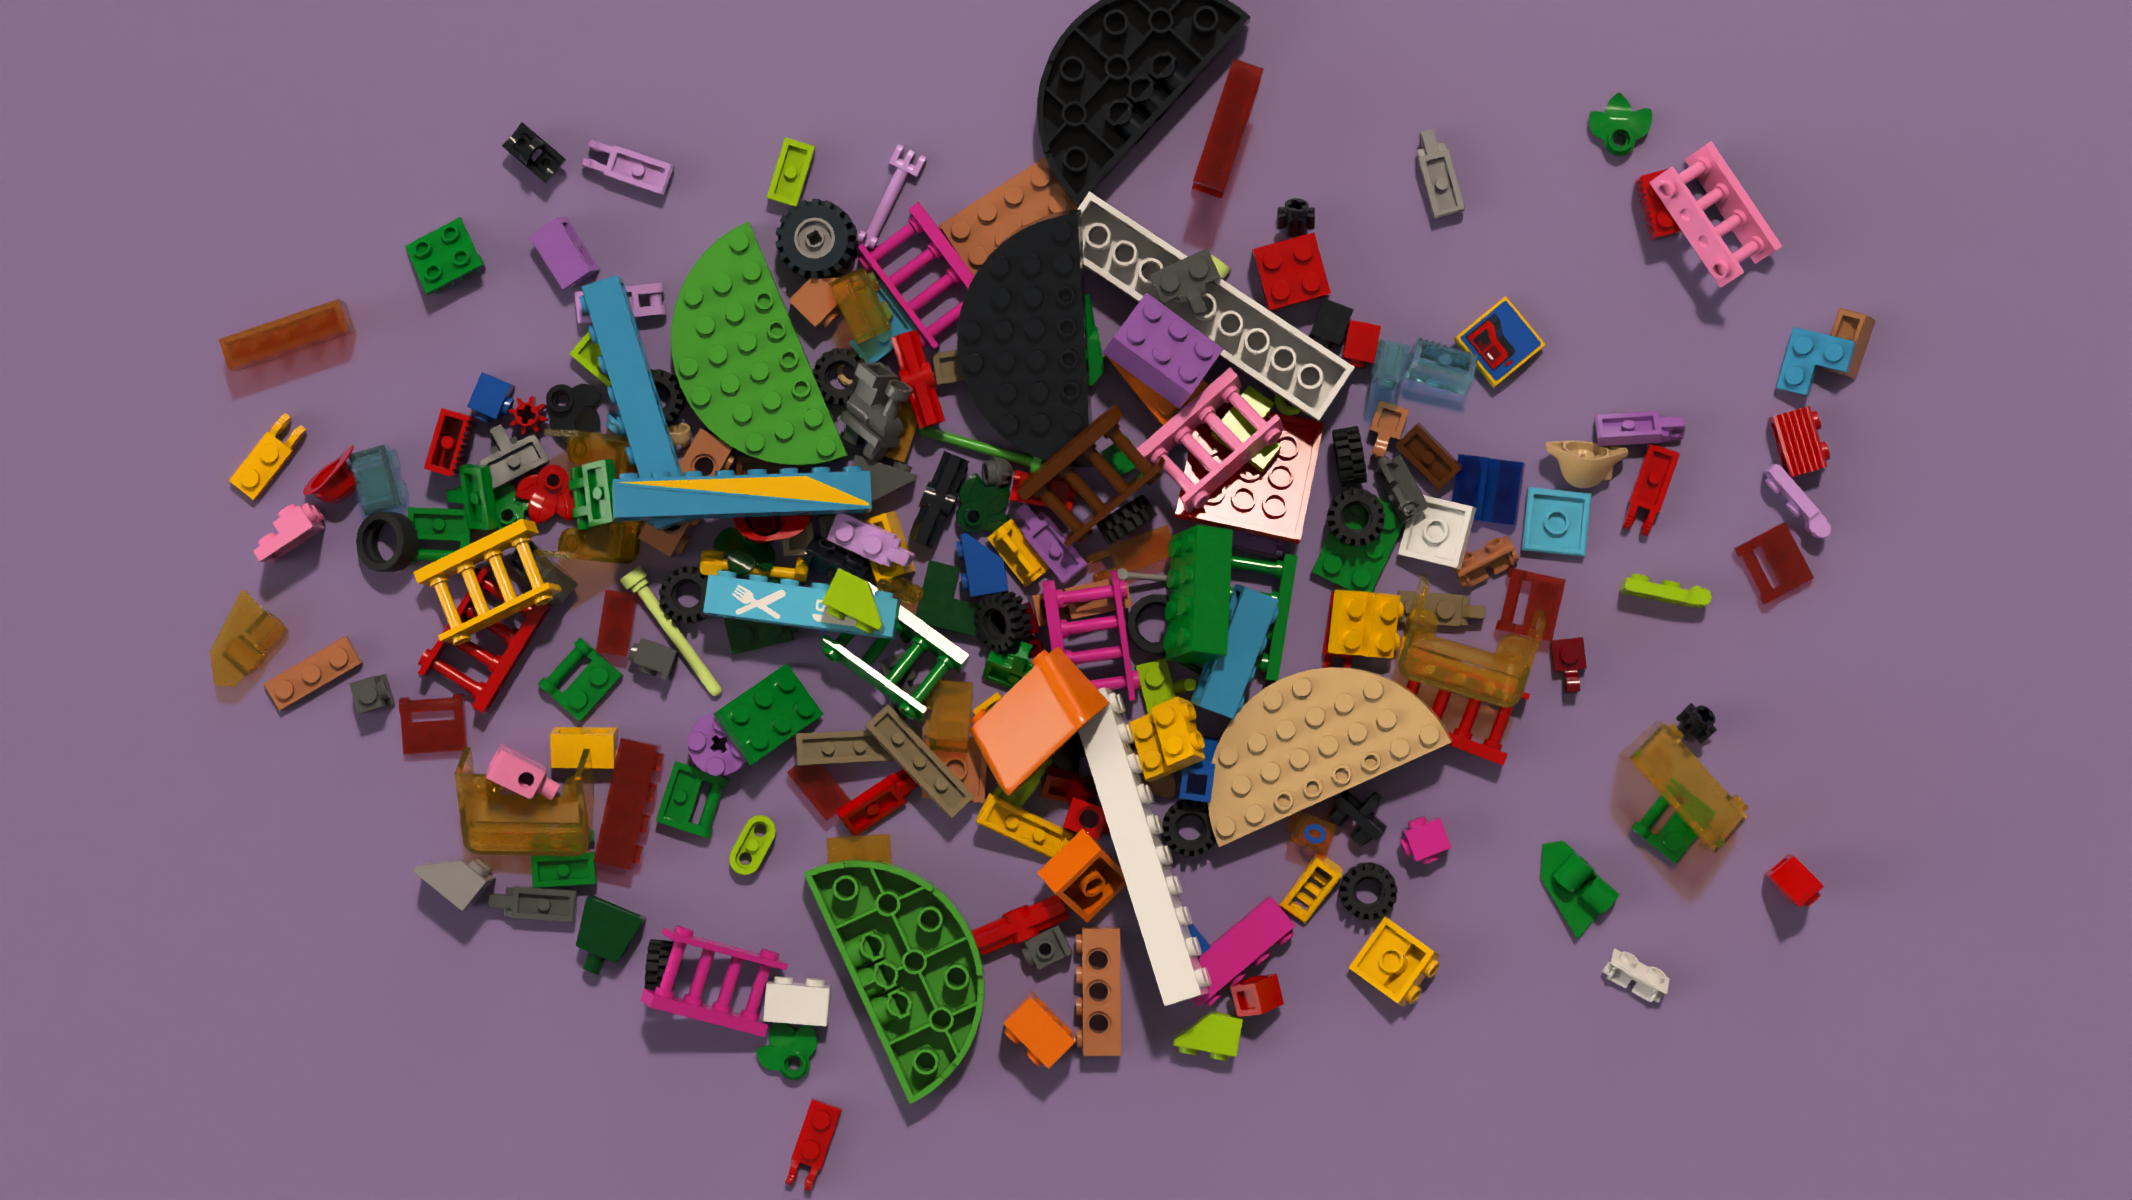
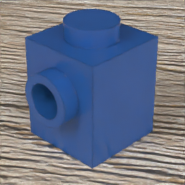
[467,372,515,423]

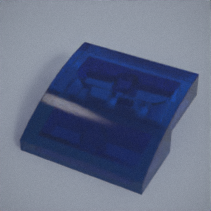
[1452,454,1525,526]

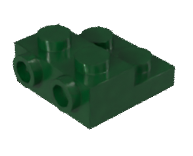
[723,579,798,655]

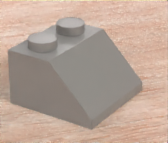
[413,858,496,911]

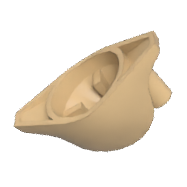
[1545,440,1628,488]

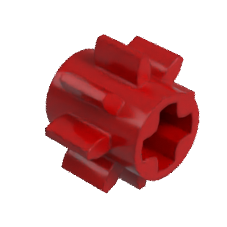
[508,396,549,435]

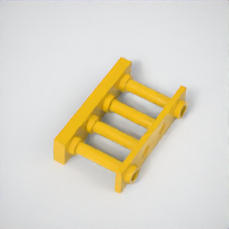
[413,519,562,646]

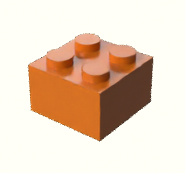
[1037,828,1126,923]
[1003,991,1076,1069]

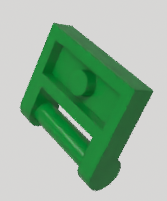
[407,507,472,565]
[538,637,623,722]
[656,761,730,838]
[1631,779,1715,863]

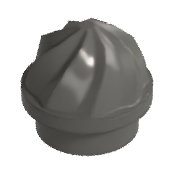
[982,456,1013,488]

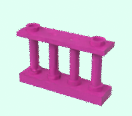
[857,202,974,350]
[1042,571,1140,701]
[640,925,788,1037]

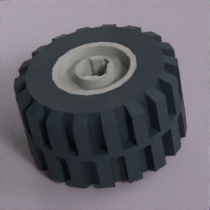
[776,199,858,280]

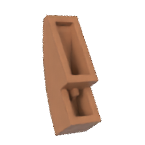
[1028,579,1132,627]

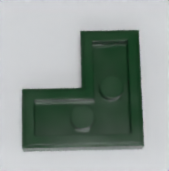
[915,560,979,637]

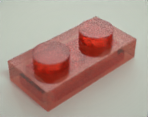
[596,589,638,657]
[787,764,851,821]

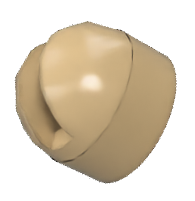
[668,423,691,449]

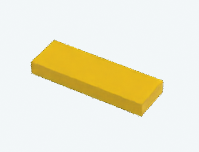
[975,793,1074,858]

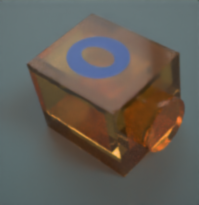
[1286,810,1337,855]

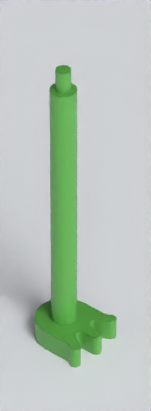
[916,426,1045,475]

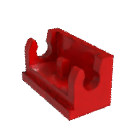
[1009,470,1076,512]

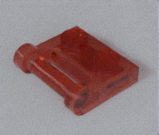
[1734,522,1814,604]
[1495,567,1566,642]
[399,694,468,754]

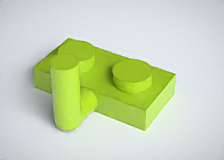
[1136,658,1196,714]

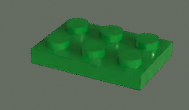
[1311,486,1404,592]
[713,663,823,766]

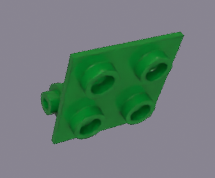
[405,217,485,295]

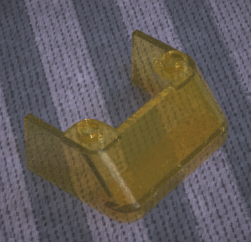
[533,429,642,564]
[1398,574,1546,708]
[1619,721,1749,853]
[454,747,594,856]

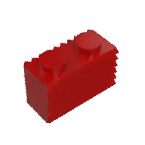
[1634,169,1682,241]
[1769,406,1830,477]
[424,408,476,478]

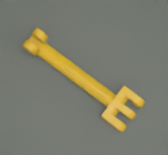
[700,550,809,583]

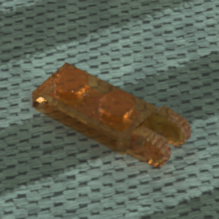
[1085,525,1172,582]

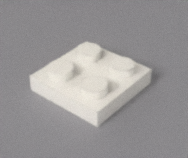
[1398,495,1476,570]

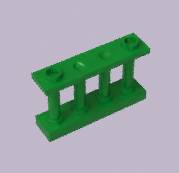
[1202,554,1298,681]
[821,581,969,722]

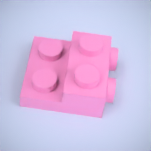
[253,502,325,563]

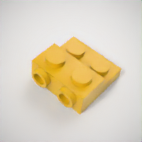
[1328,589,1404,659]
[1129,696,1206,782]
[1348,916,1440,1007]

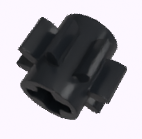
[1277,198,1315,238]
[1676,703,1717,744]

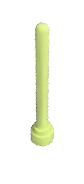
[620,566,722,696]

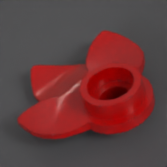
[515,464,574,524]

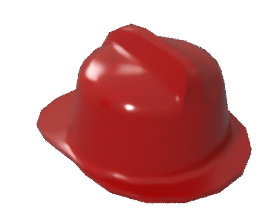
[303,445,357,504]
[733,515,810,544]

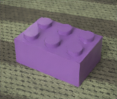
[1102,292,1223,409]

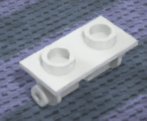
[1602,948,1670,1003]

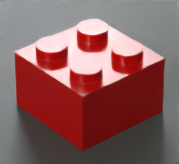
[1252,232,1331,312]

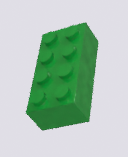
[1163,525,1233,665]

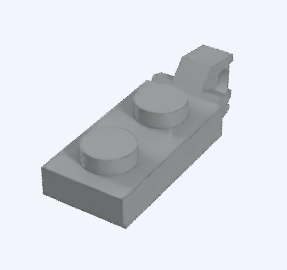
[1417,128,1465,219]

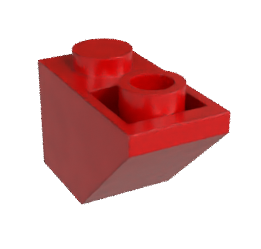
[1765,854,1824,907]

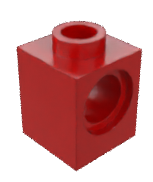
[1341,320,1381,369]
[1063,797,1109,839]
[1230,974,1284,1017]

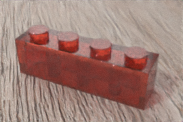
[593,737,665,870]

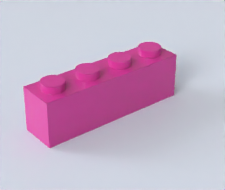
[1191,895,1295,1008]

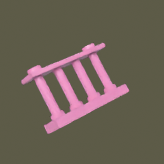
[1649,141,1782,288]
[1137,368,1284,513]

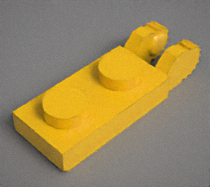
[229,413,307,500]

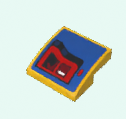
[1453,296,1546,388]

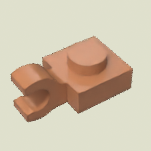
[1369,400,1409,459]

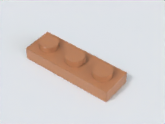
[263,636,363,711]

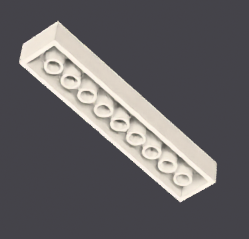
[1077,191,1355,422]
[1078,687,1212,1006]

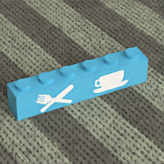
[703,570,901,640]

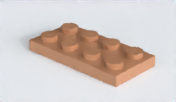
[939,157,1078,276]

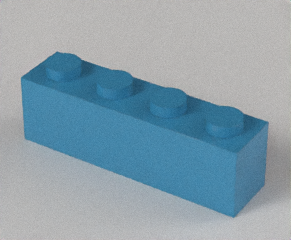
[1190,584,1279,719]

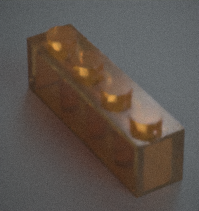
[218,299,356,372]

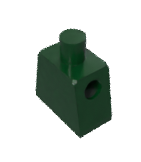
[576,894,647,975]

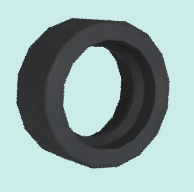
[356,511,418,572]
[1127,594,1169,654]

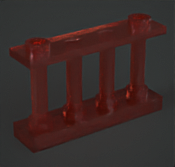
[1192,59,1264,199]

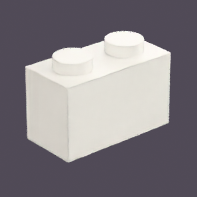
[763,976,832,1026]

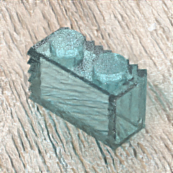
[1403,337,1478,395]
[1369,339,1411,391]
[348,444,409,516]

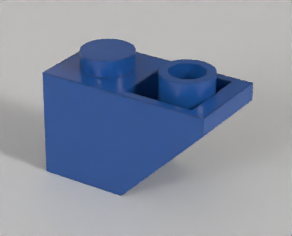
[956,533,1009,597]
[1178,736,1218,803]

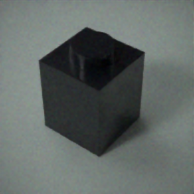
[1309,298,1354,350]

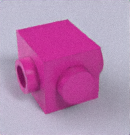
[1400,816,1452,864]

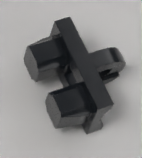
[502,122,566,183]
[1328,790,1387,847]

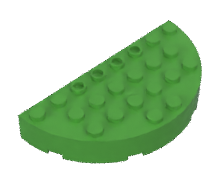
[671,222,849,467]
[804,859,985,1104]

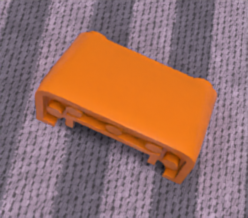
[969,647,1110,796]

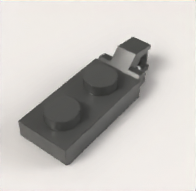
[488,886,578,922]

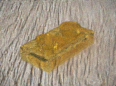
[827,834,892,864]

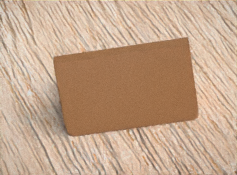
[1819,308,1875,380]

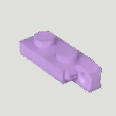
[827,514,915,567]

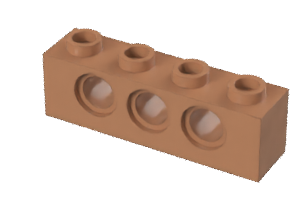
[638,428,737,557]
[1076,926,1121,1056]

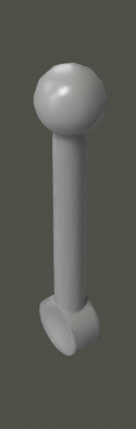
[1116,568,1167,582]

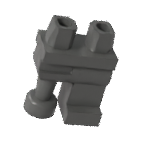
[840,362,912,460]

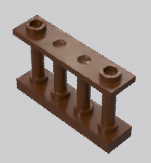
[1017,404,1165,547]

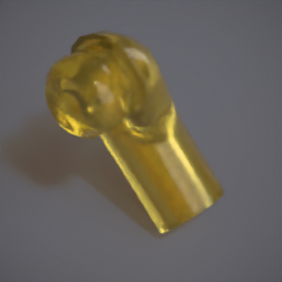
[877,578,923,604]

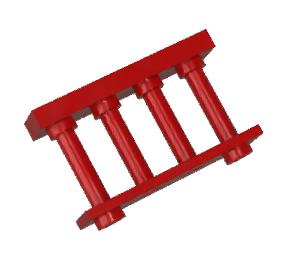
[418,565,553,713]
[1406,646,1530,766]

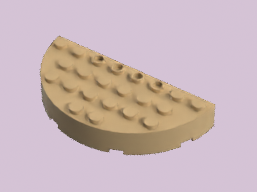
[1208,667,1453,847]

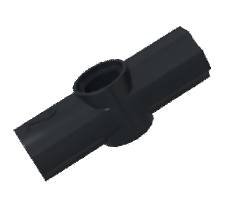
[908,451,969,549]

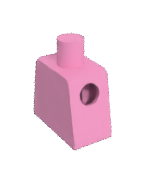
[486,743,560,800]

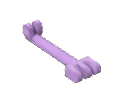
[856,144,927,250]

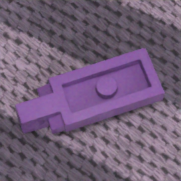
[1594,411,1685,446]
[1016,503,1088,585]

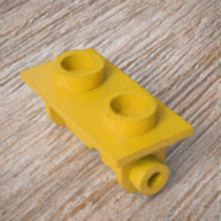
[987,518,1050,588]

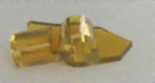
[210,590,288,687]

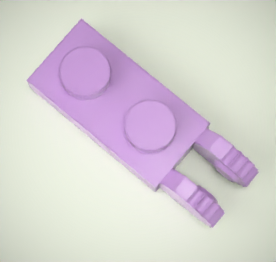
[582,140,675,196]
[1763,464,1832,539]

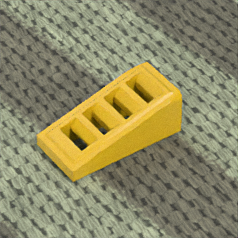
[1279,851,1343,924]

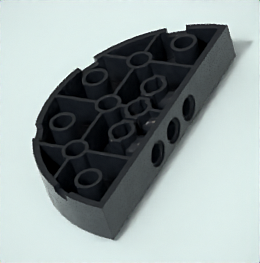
[1037,0,1251,207]
[957,209,1092,467]

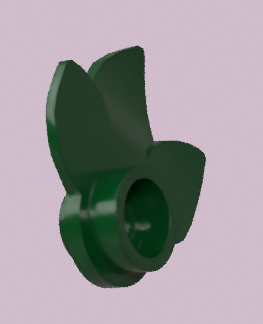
[956,473,1010,533]
[713,527,775,576]

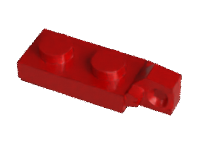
[836,769,919,836]

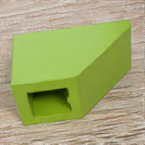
[822,568,885,635]
[1173,1011,1243,1061]

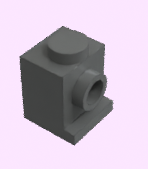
[628,638,679,681]
[349,674,395,714]
[1022,923,1073,970]

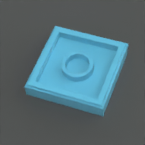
[1521,487,1592,557]

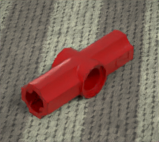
[891,330,945,429]
[972,895,1070,955]

